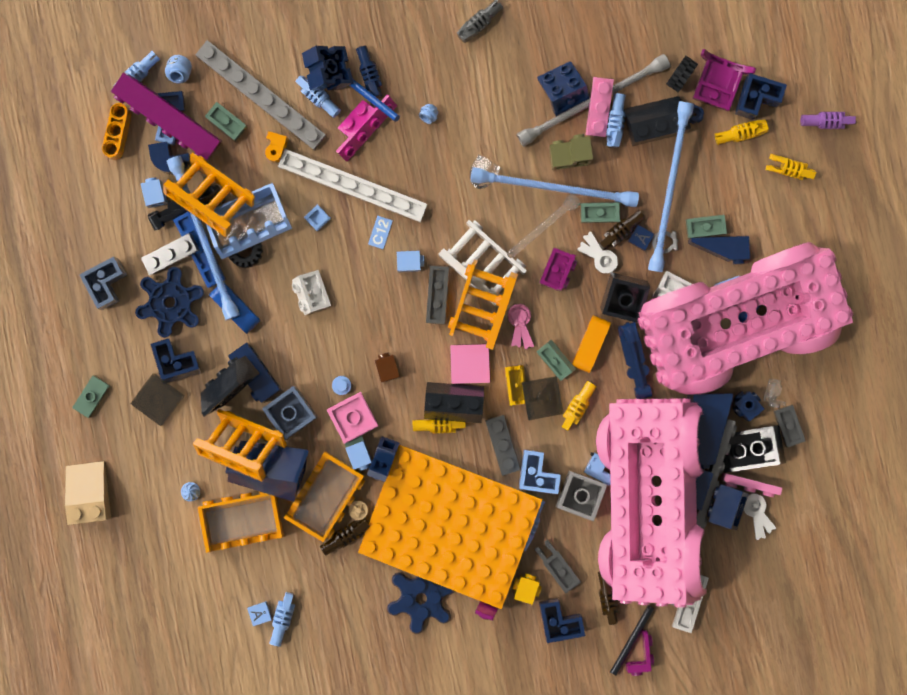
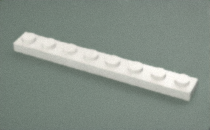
[278,149,427,223]

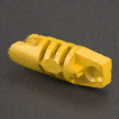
[765,154,817,180]

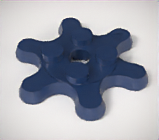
[135,267,204,338]
[387,573,454,634]

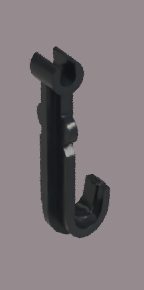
[147,185,226,231]

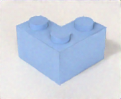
[519,450,561,494]

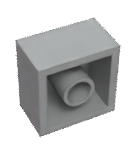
[556,470,607,521]

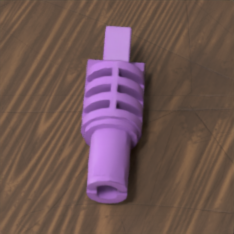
[800,112,856,129]

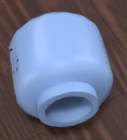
[165,55,192,84]

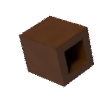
[375,352,400,383]

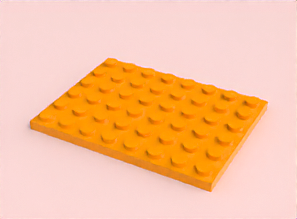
[358,444,543,609]

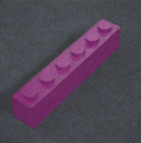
[110,72,222,160]

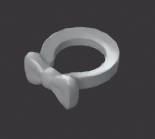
[652,231,678,254]

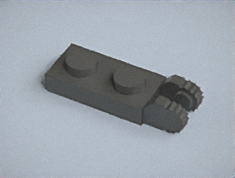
[535,539,581,594]

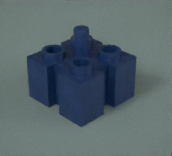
[302,46,353,90]

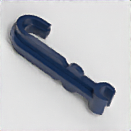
[618,322,652,399]

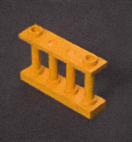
[163,152,255,238]
[448,259,518,350]
[193,409,287,481]

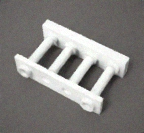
[438,220,527,306]

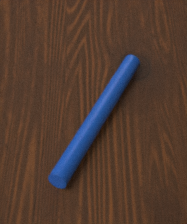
[349,78,400,122]

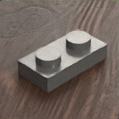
[773,405,805,447]

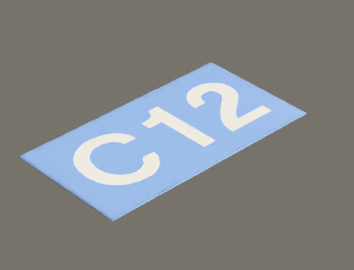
[368,216,393,249]

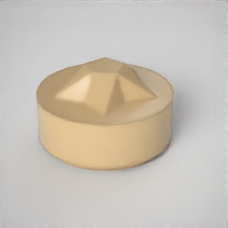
[349,500,368,520]

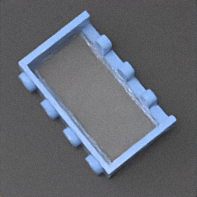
[206,183,292,259]

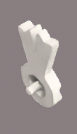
[577,232,618,274]
[744,493,776,540]

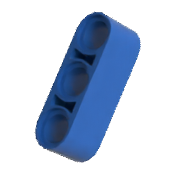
[209,283,261,334]

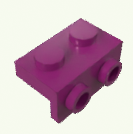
[539,248,577,292]

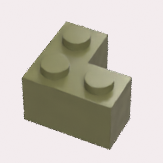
[549,134,593,170]

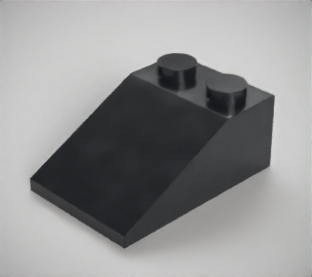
[723,425,786,473]

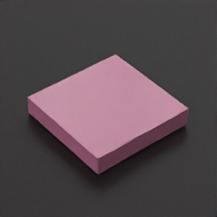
[450,344,490,384]
[327,392,379,444]

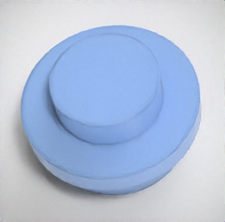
[332,376,351,395]

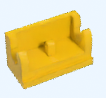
[505,365,528,406]

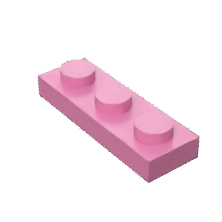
[586,77,614,137]
[721,473,782,498]

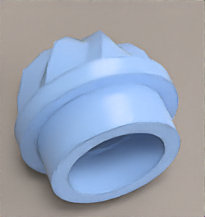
[419,104,439,124]
[181,482,200,502]

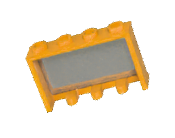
[284,451,365,542]
[198,491,285,553]

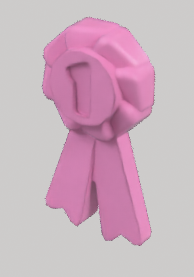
[508,304,534,349]

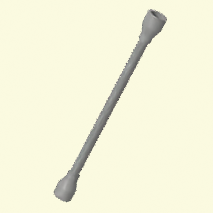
[516,54,670,147]

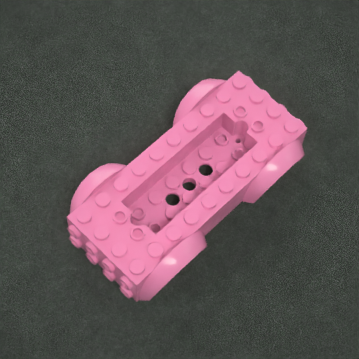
[638,242,853,395]
[596,399,706,608]

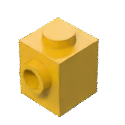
[512,573,542,605]

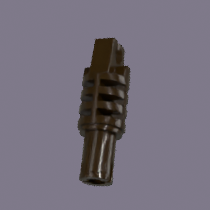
[599,210,645,250]
[320,518,370,556]
[598,571,620,625]

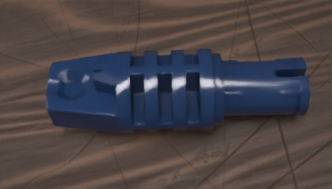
[356,46,382,98]

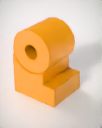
[265,131,289,163]

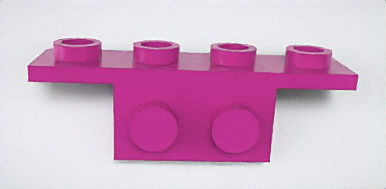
[336,95,397,162]

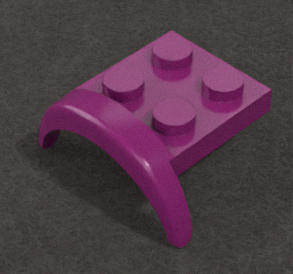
[692,49,756,111]

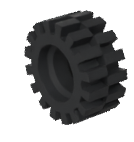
[666,56,698,93]
[227,232,263,268]

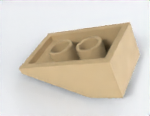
[65,461,111,525]

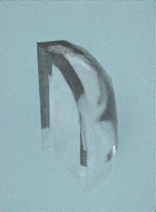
[470,154,501,189]

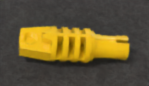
[714,119,769,145]
[562,381,597,431]
[412,419,466,434]

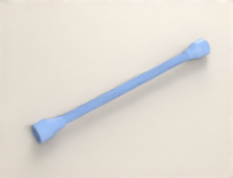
[648,101,694,272]
[167,156,240,320]
[470,167,639,207]

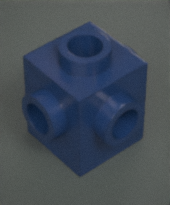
[731,391,764,421]

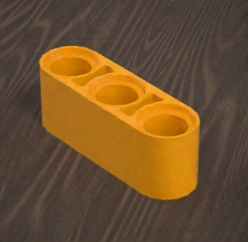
[102,103,132,160]
[572,315,611,373]

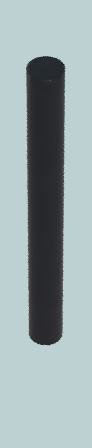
[610,605,654,676]

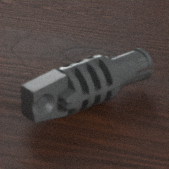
[457,0,503,43]

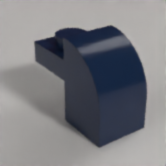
[148,142,190,175]
[367,436,400,482]

